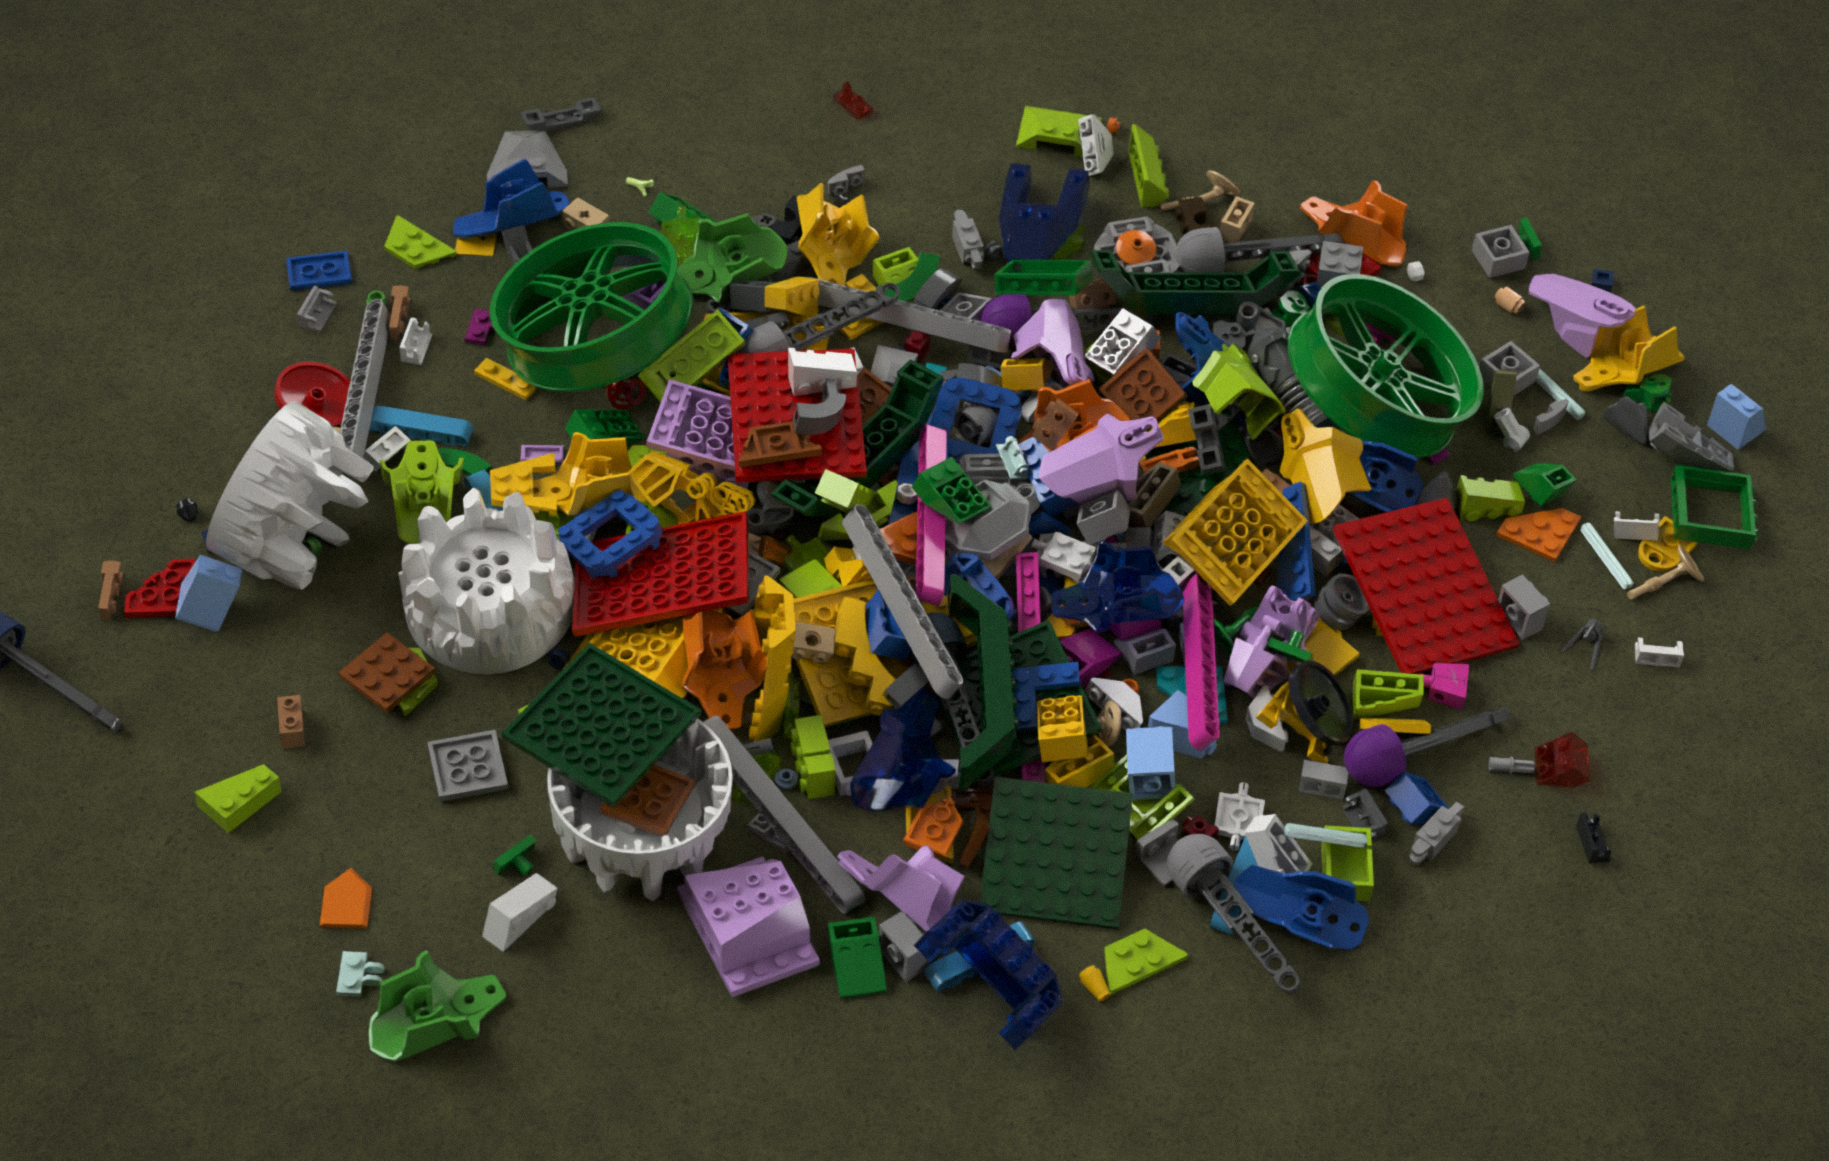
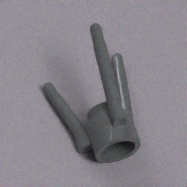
[1560,619,1603,671]

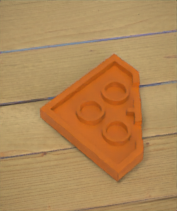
[1496,508,1581,563]
[879,512,917,566]

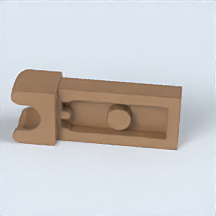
[389,286,410,340]
[98,561,123,621]

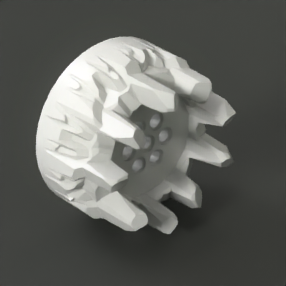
[206,401,374,590]
[398,488,575,674]
[547,719,732,901]

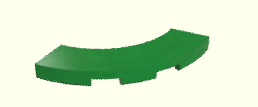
[876,252,940,302]
[401,448,492,476]

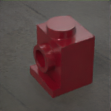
[904,330,930,364]
[1181,814,1219,840]

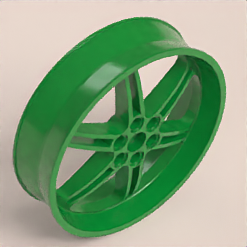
[490,222,693,392]
[1287,274,1484,458]

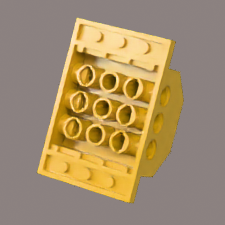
[1162,458,1308,605]

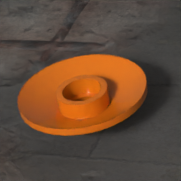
[1116,230,1156,265]

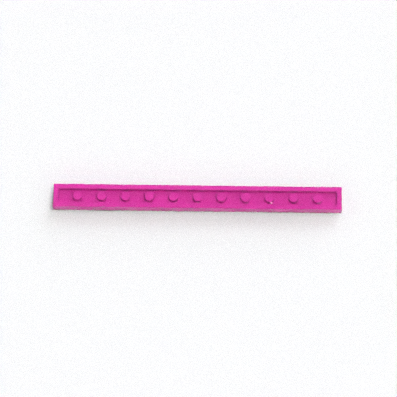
[1016,552,1046,783]

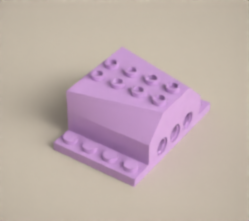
[646,379,749,497]
[677,856,820,997]

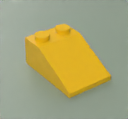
[1146,401,1196,447]

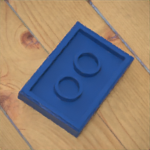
[286,251,352,291]

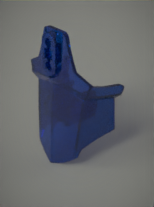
[1051,541,1184,633]
[850,688,956,811]

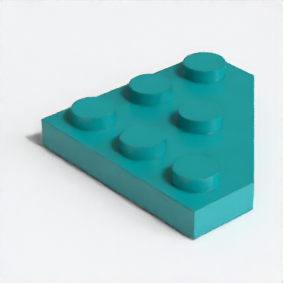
[1155,666,1228,724]

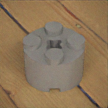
[953,404,999,446]

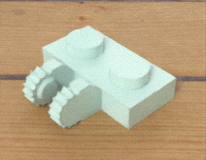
[336,951,384,997]

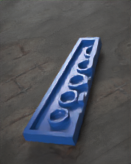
[1276,481,1316,601]

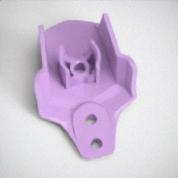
[1011,299,1095,388]
[1039,413,1164,504]
[837,846,965,944]

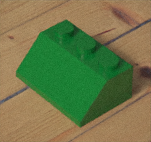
[648,192,718,245]

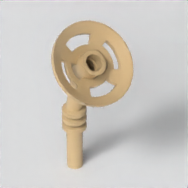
[1160,170,1241,212]
[1627,545,1704,599]
[1097,701,1121,746]

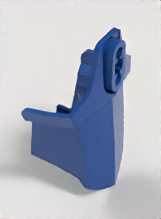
[1176,312,1246,406]

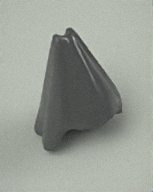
[1603,397,1649,445]
[1238,426,1284,470]
[1415,471,1458,510]

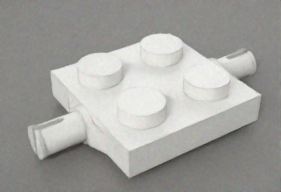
[1031,532,1103,581]
[1214,782,1265,851]

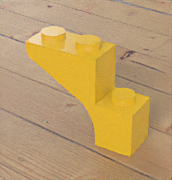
[824,547,872,587]

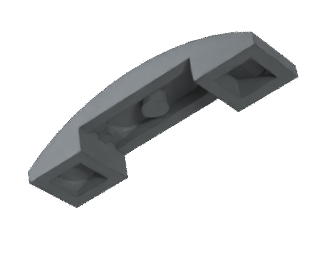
[520,97,601,131]

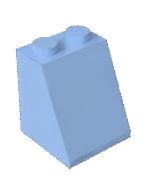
[1707,384,1766,450]
[175,555,242,631]
[1148,690,1220,759]
[1126,726,1176,800]

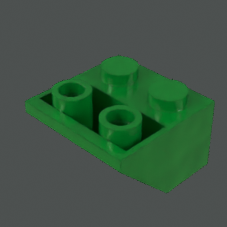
[1513,463,1577,506]

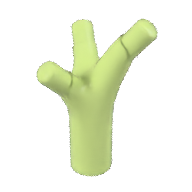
[626,177,654,197]

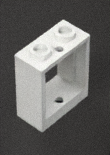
[824,731,884,796]

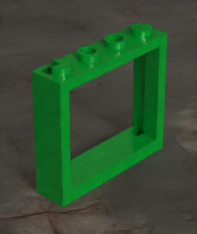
[995,260,1092,296]
[1670,464,1758,550]

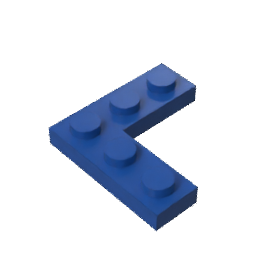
[1012,662,1080,733]

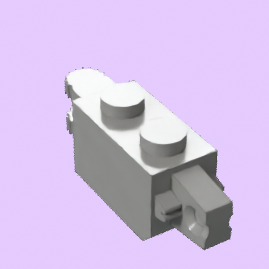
[952,209,984,270]
[1409,802,1464,865]

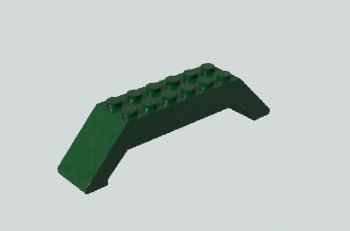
[1091,250,1300,316]
[771,359,944,518]
[947,574,1018,791]

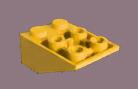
[1001,358,1054,392]
[1037,695,1088,762]

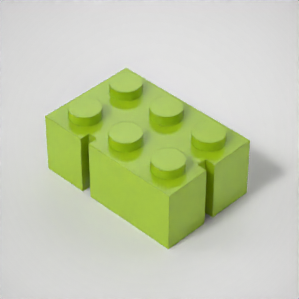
[790,715,836,799]
[1321,826,1374,901]

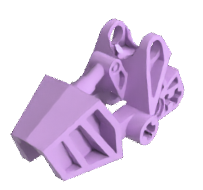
[1224,585,1320,699]

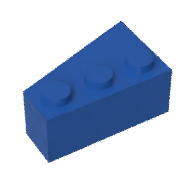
[865,589,912,660]

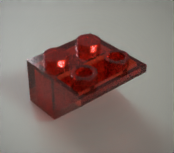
[1535,732,1590,788]

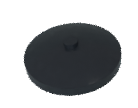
[1289,660,1355,746]

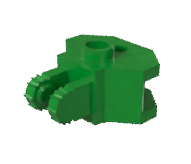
[1271,291,1310,327]
[1623,374,1672,412]

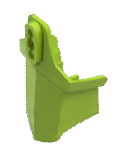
[1193,343,1286,441]
[380,440,464,545]

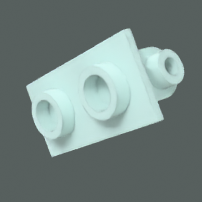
[996,436,1029,479]

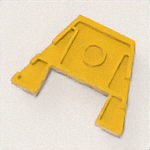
[490,453,557,516]
[1256,682,1328,764]

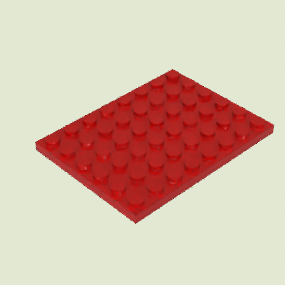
[728,349,867,483]
[1332,498,1520,674]
[572,511,749,637]

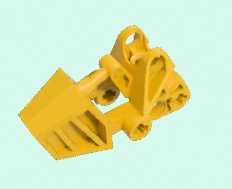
[627,451,756,524]

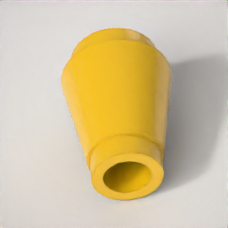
[1079,965,1111,1002]

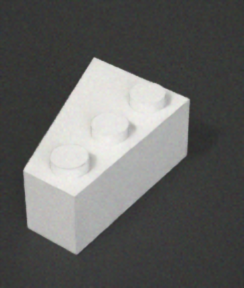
[1245,814,1312,873]
[482,873,558,952]

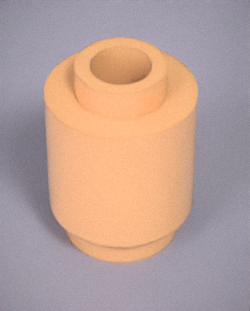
[1495,287,1526,315]

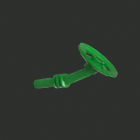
[1213,600,1262,657]

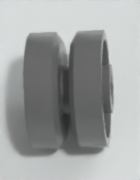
[1314,574,1370,630]

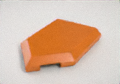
[903,796,964,859]
[320,868,372,929]

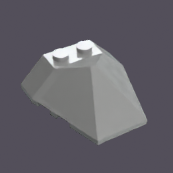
[487,130,568,187]
[1649,402,1734,472]

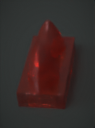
[833,81,873,120]

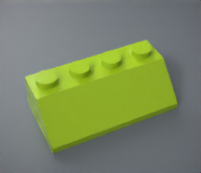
[1129,124,1169,208]

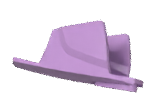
[1529,274,1635,358]

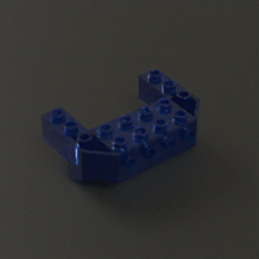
[914,898,1063,1050]

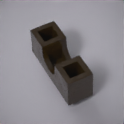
[1175,197,1213,234]

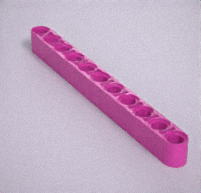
[916,424,947,606]
[1182,573,1219,751]

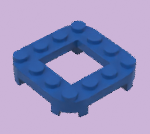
[930,378,1022,464]
[558,490,664,579]
[920,553,1015,655]

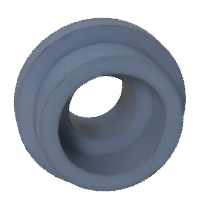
[775,769,798,789]

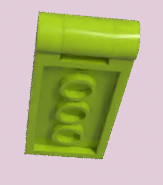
[638,309,746,403]

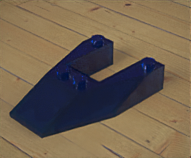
[999,164,1090,261]

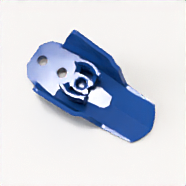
[453,159,570,238]
[1352,441,1423,512]
[1234,865,1369,951]

